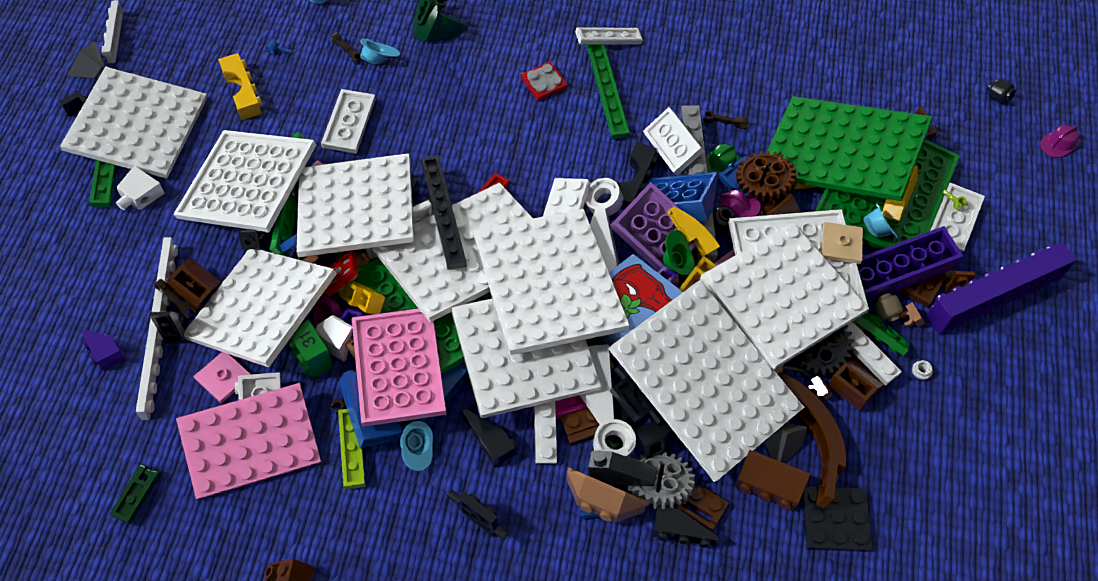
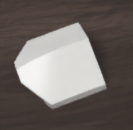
[315,315,353,362]

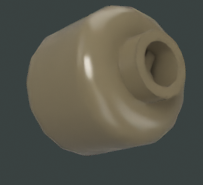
[874,293,903,323]

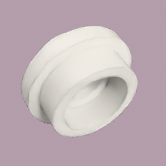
[912,360,933,380]

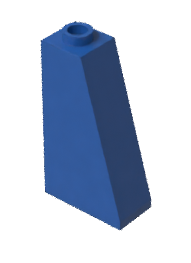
[339,370,403,448]

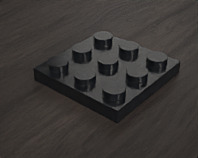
[802,486,872,552]

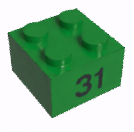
[288,320,333,379]

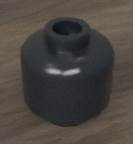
[988,78,1016,104]
[712,206,736,234]

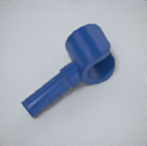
[267,41,292,54]

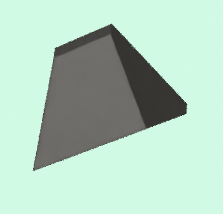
[67,42,105,79]
[764,423,807,463]

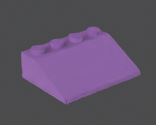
[609,182,696,270]

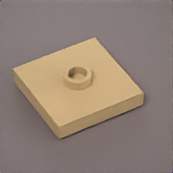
[822,222,863,264]

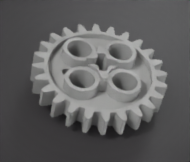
[628,452,695,509]

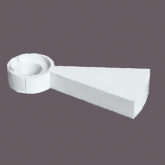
[585,178,623,272]
[580,344,636,457]

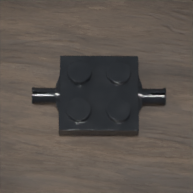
[610,365,664,425]
[447,490,509,541]

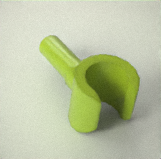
[942,190,967,210]

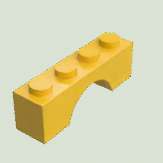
[218,53,263,120]

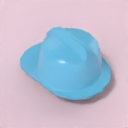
[360,38,400,64]
[864,203,901,241]
[400,421,433,471]

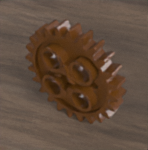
[736,151,796,202]

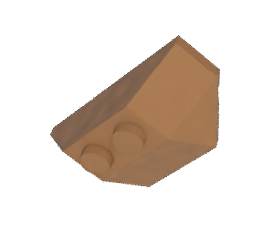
[566,468,648,522]

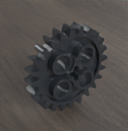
[794,324,854,376]

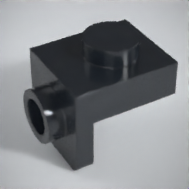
[59,91,88,117]
[239,230,267,250]

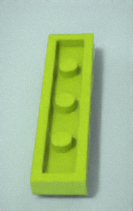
[338,409,366,489]

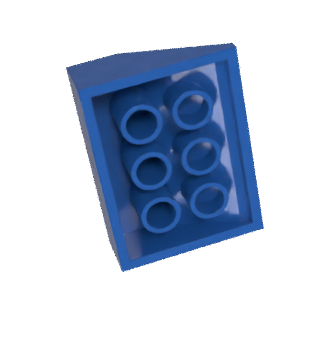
[642,172,718,223]

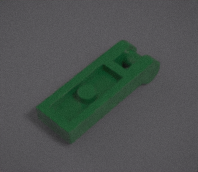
[110,464,162,524]

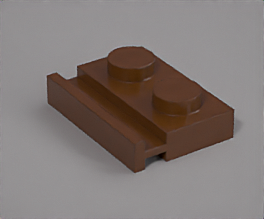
[560,408,600,446]

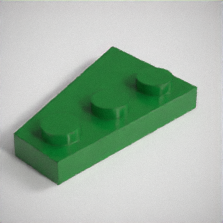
[855,312,910,356]

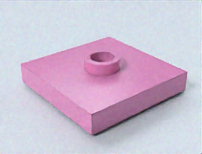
[193,352,251,404]

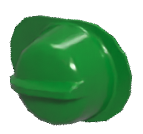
[705,144,739,176]
[663,230,694,275]

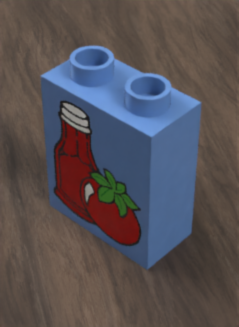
[598,254,683,347]

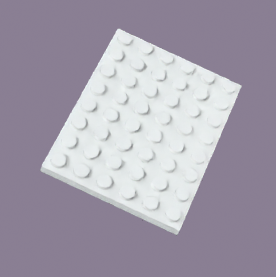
[372,183,533,322]
[473,209,629,355]
[608,280,804,482]

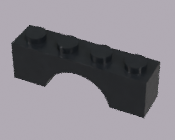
[617,142,659,211]

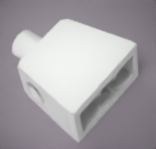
[116,166,164,210]

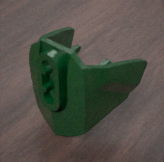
[413,0,468,41]

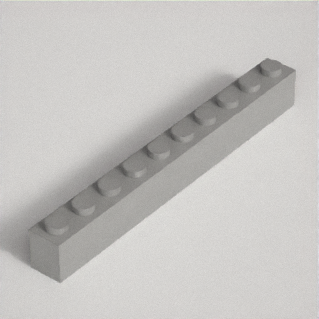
[679,105,717,266]

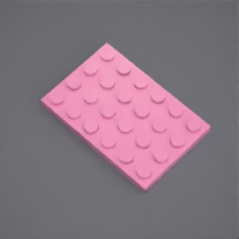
[352,309,446,427]
[176,383,322,500]

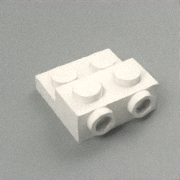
[235,372,281,400]

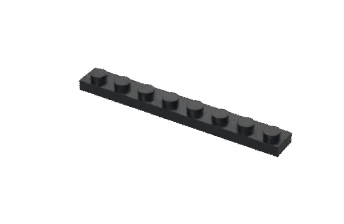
[421,156,467,270]

